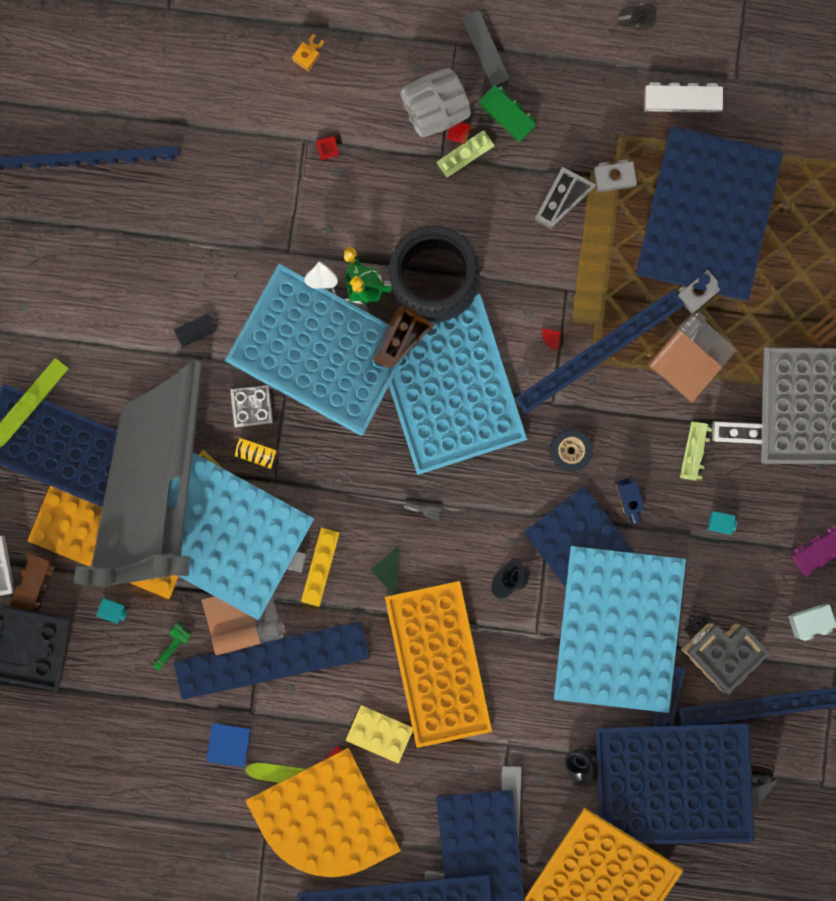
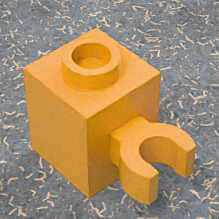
[292,34,324,72]

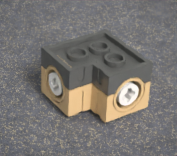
[681,623,770,695]

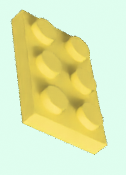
[346,705,413,764]

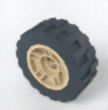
[550,429,593,472]

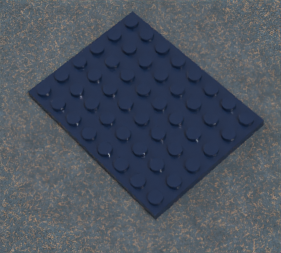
[635,126,783,302]
[596,724,755,844]

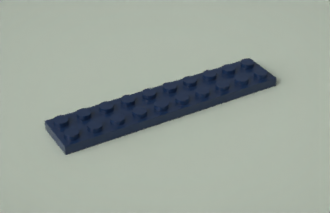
[174,621,370,700]
[297,874,492,901]

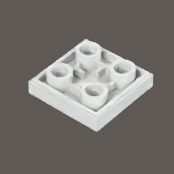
[230,385,273,427]

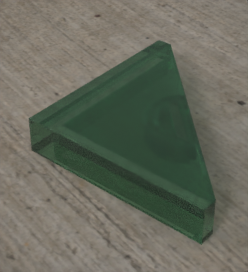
[371,546,399,595]

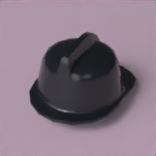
[491,558,531,599]

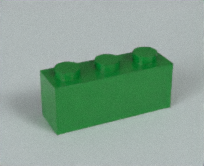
[478,85,536,144]

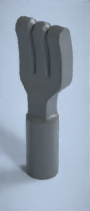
[403,501,442,520]

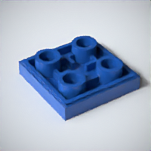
[206,723,250,767]

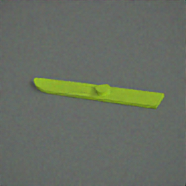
[0,358,69,448]
[245,763,305,783]

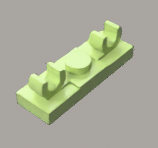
[436,130,494,178]
[680,422,712,481]

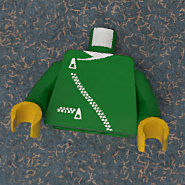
[344,247,392,303]

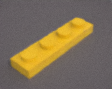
[301,528,340,607]

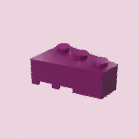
[790,525,836,576]

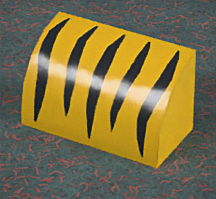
[235,438,277,469]

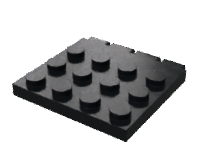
[0,605,70,692]

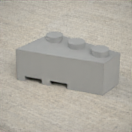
[535,167,596,229]

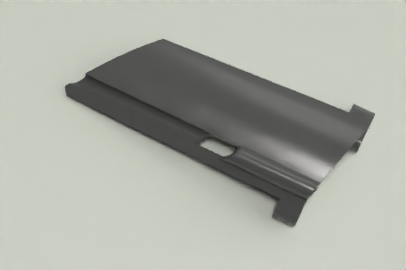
[73,360,203,588]

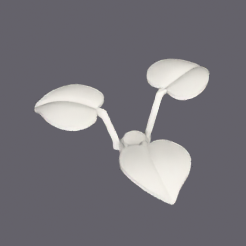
[305,261,370,313]

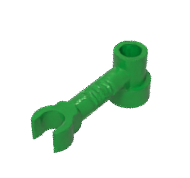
[153,622,191,671]

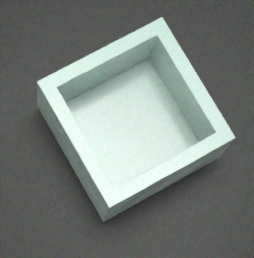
[788,604,836,641]

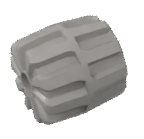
[400,68,471,137]

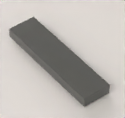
[462,10,510,87]

